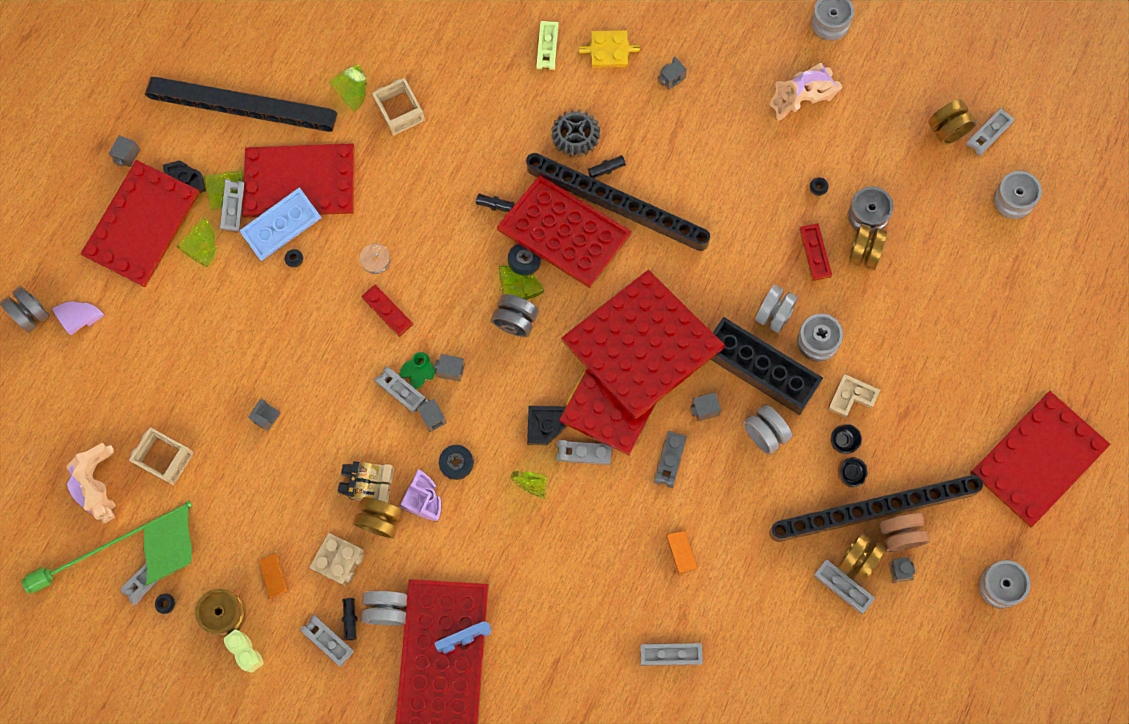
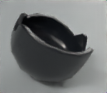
[830,424,862,454]
[838,457,868,487]

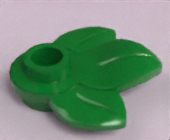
[399,352,435,389]

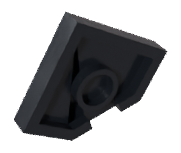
[163,160,206,193]
[527,406,567,446]

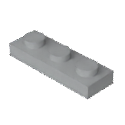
[813,559,875,615]
[641,643,703,666]

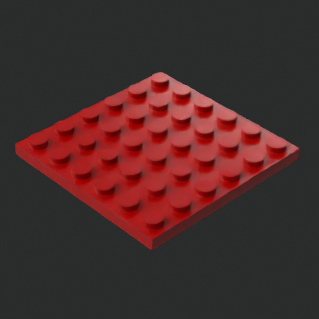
[561,269,725,420]

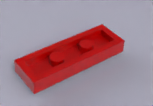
[799,223,832,281]
[361,284,413,337]

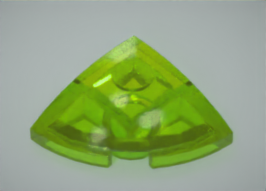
[329,65,367,112]
[204,171,243,210]
[177,217,216,267]
[499,266,544,300]
[510,471,548,499]

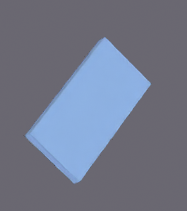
[239,187,322,261]

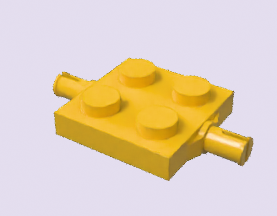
[579,30,640,68]

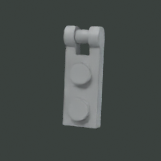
[966,108,1015,156]
[219,179,244,232]
[374,366,426,414]
[556,440,612,465]
[120,564,159,605]
[300,614,355,667]

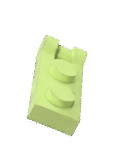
[537,21,559,70]

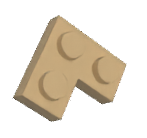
[828,374,880,418]

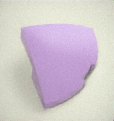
[52,301,105,335]
[399,469,441,521]

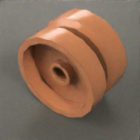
[879,513,930,552]

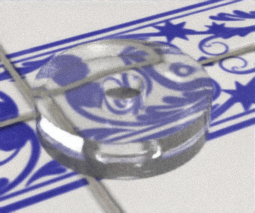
[360,244,391,274]

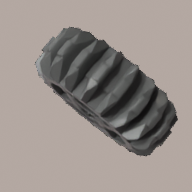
[551,108,600,158]

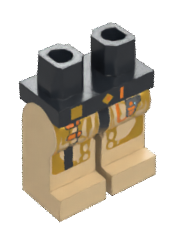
[338,461,394,503]

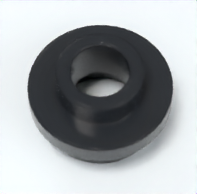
[810,177,829,196]
[284,249,303,267]
[155,594,175,614]

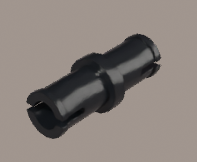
[588,155,626,179]
[476,193,515,212]
[341,598,358,641]

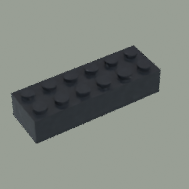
[710,317,823,415]

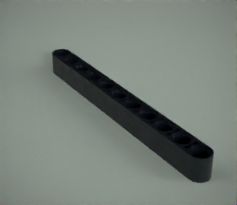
[145,77,338,132]
[526,153,710,251]
[770,475,983,542]

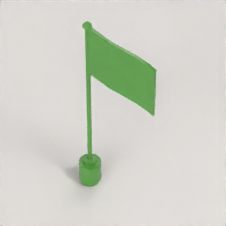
[21,501,192,594]

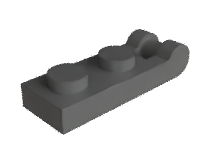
[654,431,687,488]

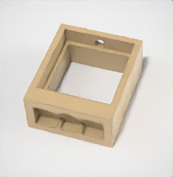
[372,78,425,136]
[129,427,194,486]

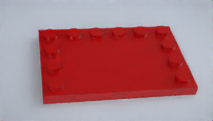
[242,143,355,218]
[80,160,200,287]
[497,175,632,288]
[971,391,1111,527]

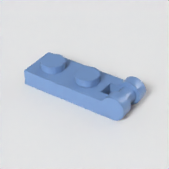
[435,622,492,654]

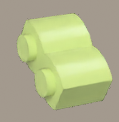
[224,629,263,673]

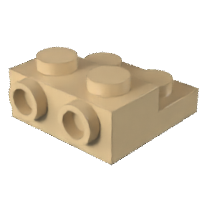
[309,533,364,586]

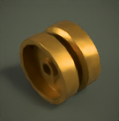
[928,99,978,145]
[849,224,887,270]
[353,497,404,539]
[838,532,886,585]
[195,589,246,637]

